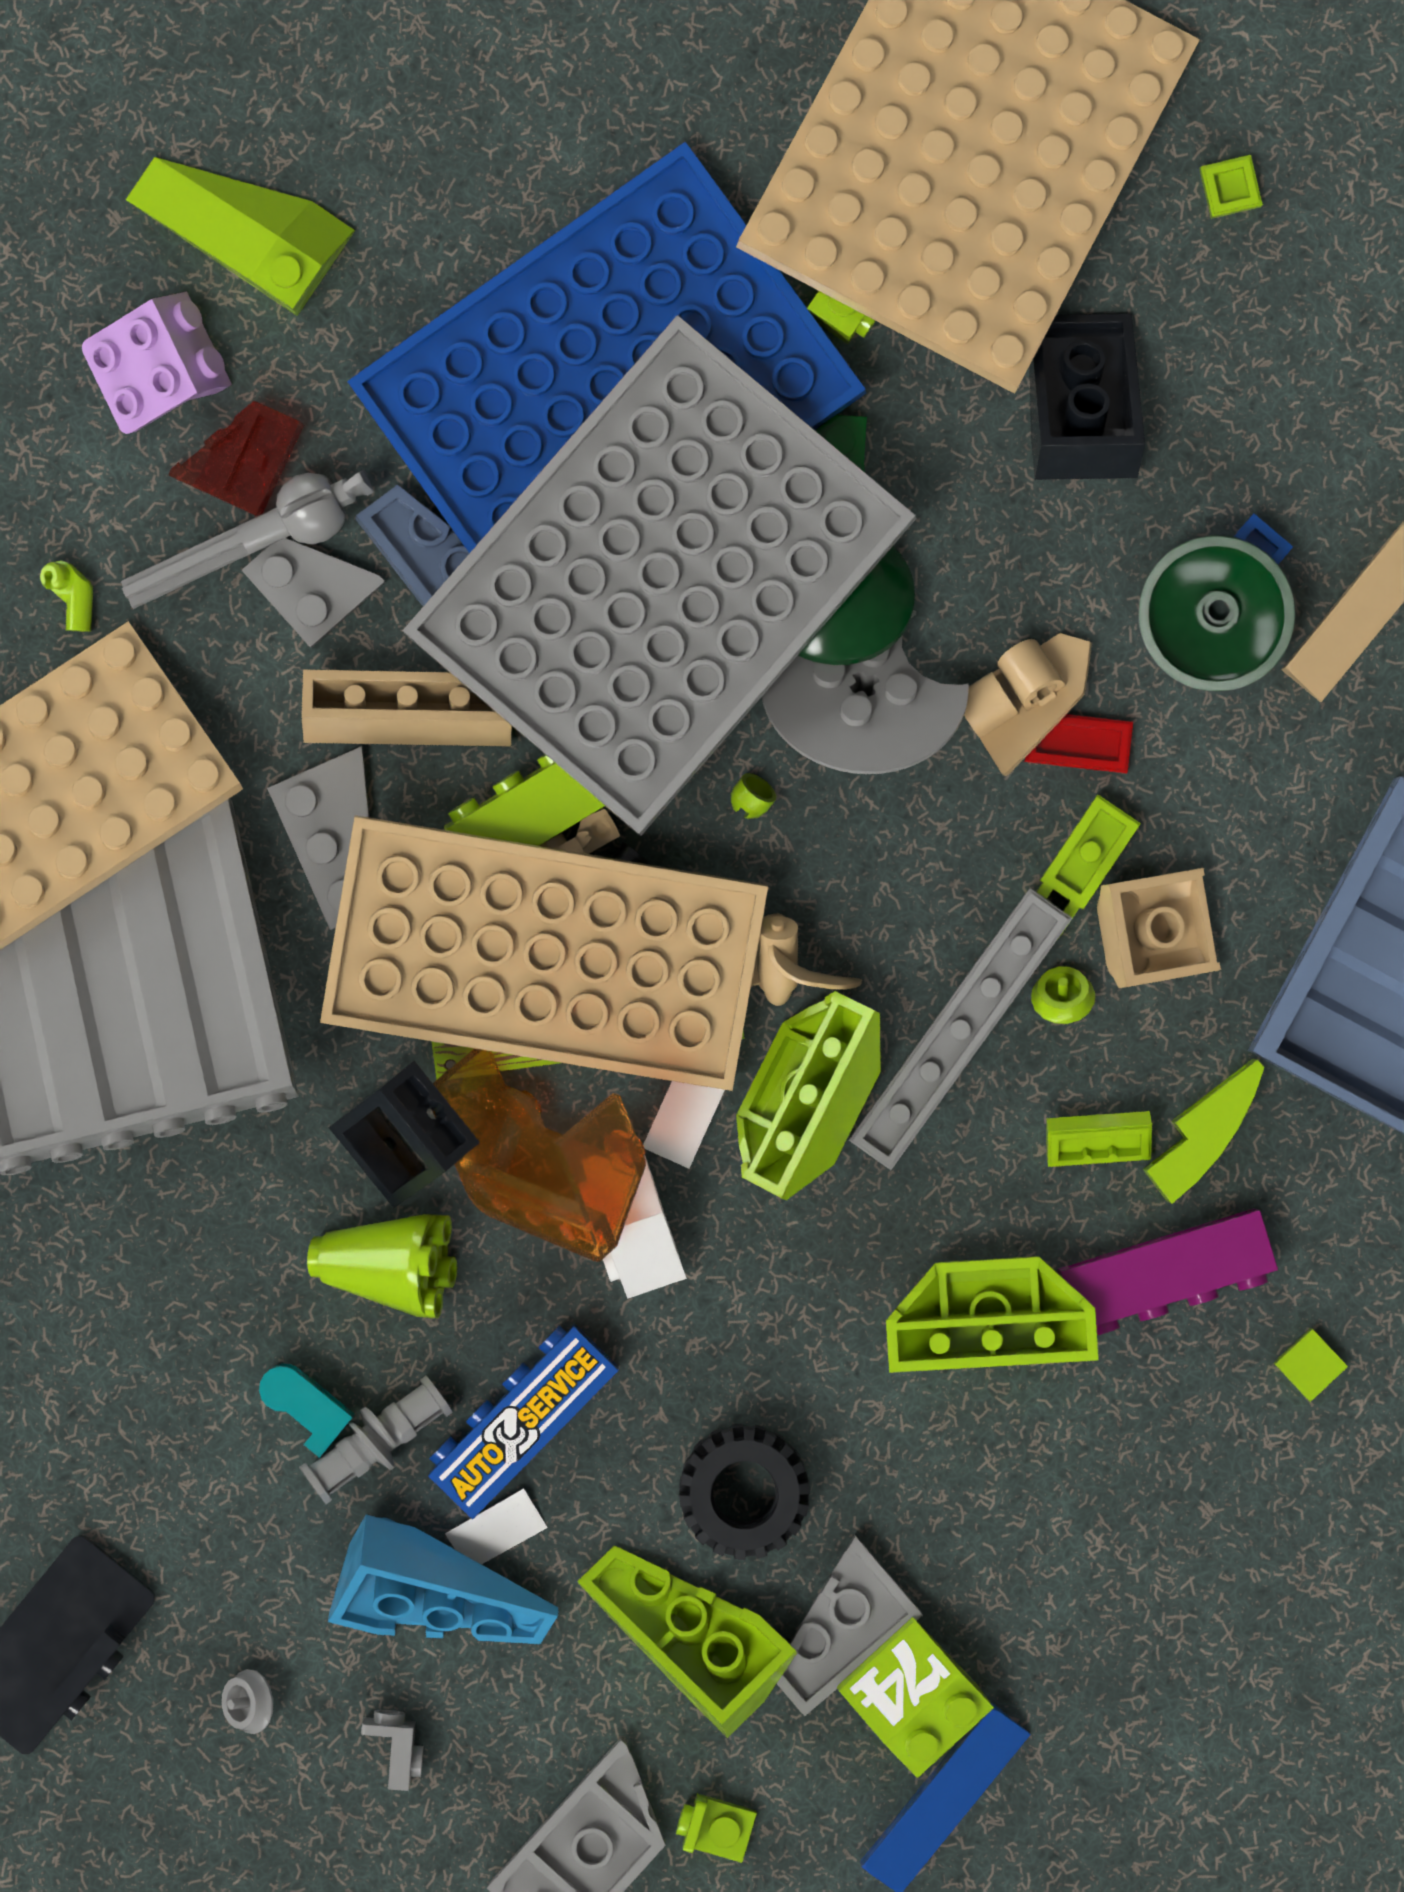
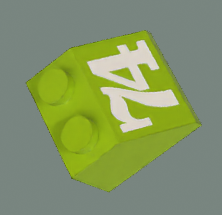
[837,1617,994,1778]

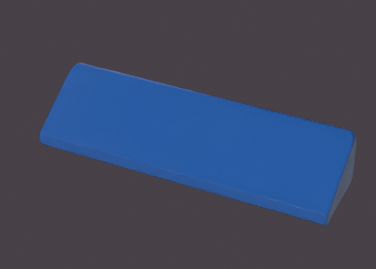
[860,1701,1031,1892]

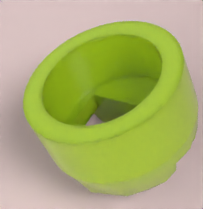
[731,773,777,819]

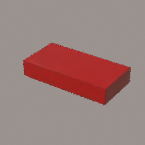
[1024,714,1133,774]

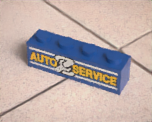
[428,1324,619,1520]

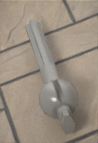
[121,470,374,609]

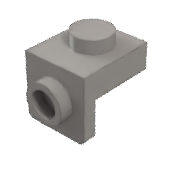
[361,1710,424,1791]

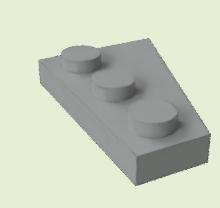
[267,746,369,930]
[777,1534,923,1716]

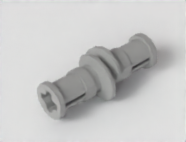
[299,1375,453,1505]

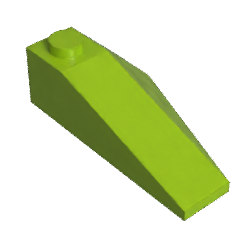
[577,1545,797,1738]

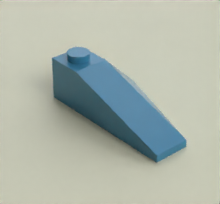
[328,1515,558,1644]

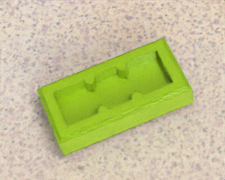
[1046,1111,1152,1167]

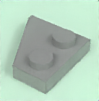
[242,538,386,648]

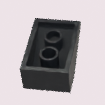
[1029,314,1145,480]

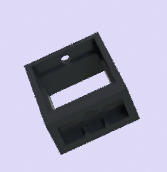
[329,1061,480,1208]

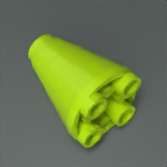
[307,1214,457,1318]

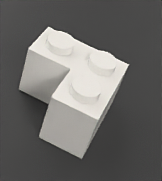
[577,1139,687,1299]

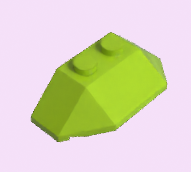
[736,991,881,1200]
[886,1256,1099,1373]

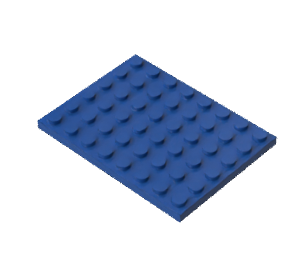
[347,141,866,553]

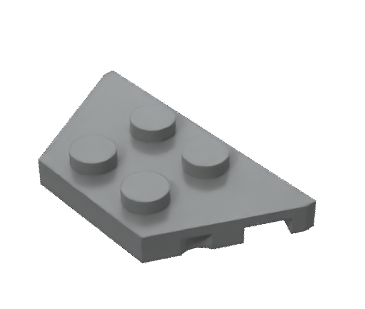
[487,1737,666,1892]

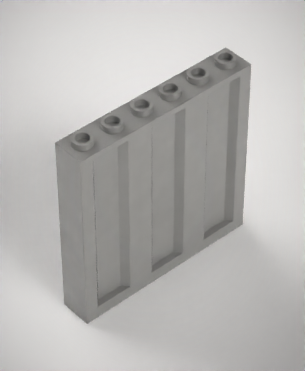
[0,798,299,1175]

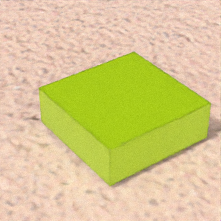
[1199,155,1263,219]
[1273,1328,1348,1402]

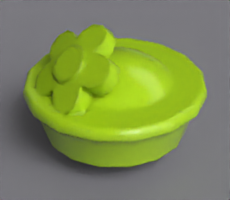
[1031,966,1095,1024]

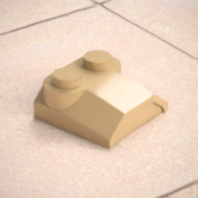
[1097,868,1221,988]

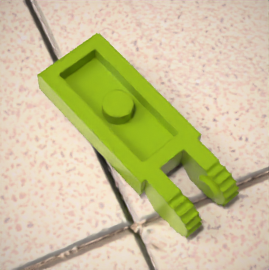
[1036,795,1141,940]

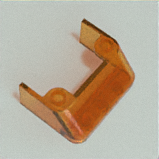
[431,1048,646,1262]

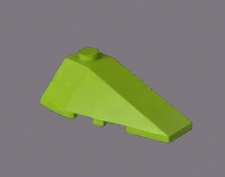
[126,157,355,316]

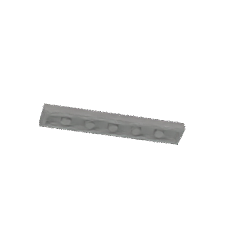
[849,888,1072,1170]

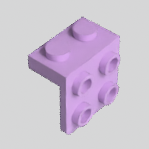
[82,292,232,434]

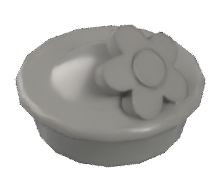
[222,1669,273,1734]

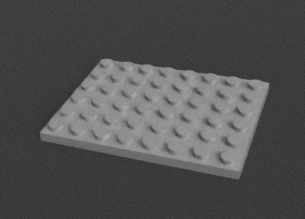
[402,315,916,836]

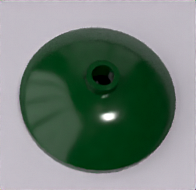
[1138,535,1296,692]
[798,546,915,665]

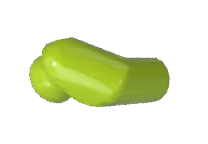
[40,560,93,632]

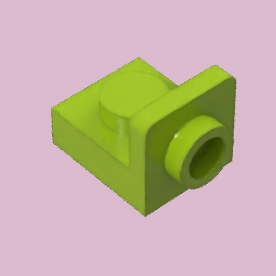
[676,1793,757,1863]

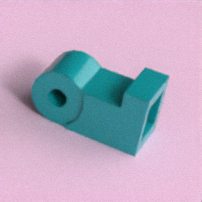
[259,1363,355,1458]

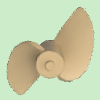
[751,913,862,1006]

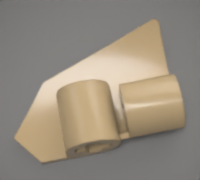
[964,633,1092,776]

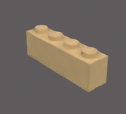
[302,670,512,746]

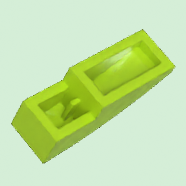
[1143,1059,1264,1204]

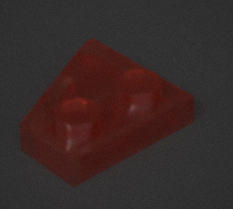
[168,401,304,517]

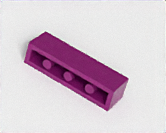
[1057,1208,1278,1335]

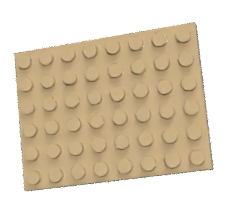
[736,0,1200,394]

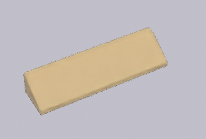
[1281,521,1404,702]

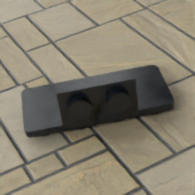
[0,1535,155,1754]

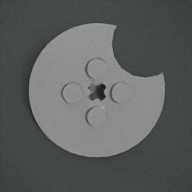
[761,610,969,774]

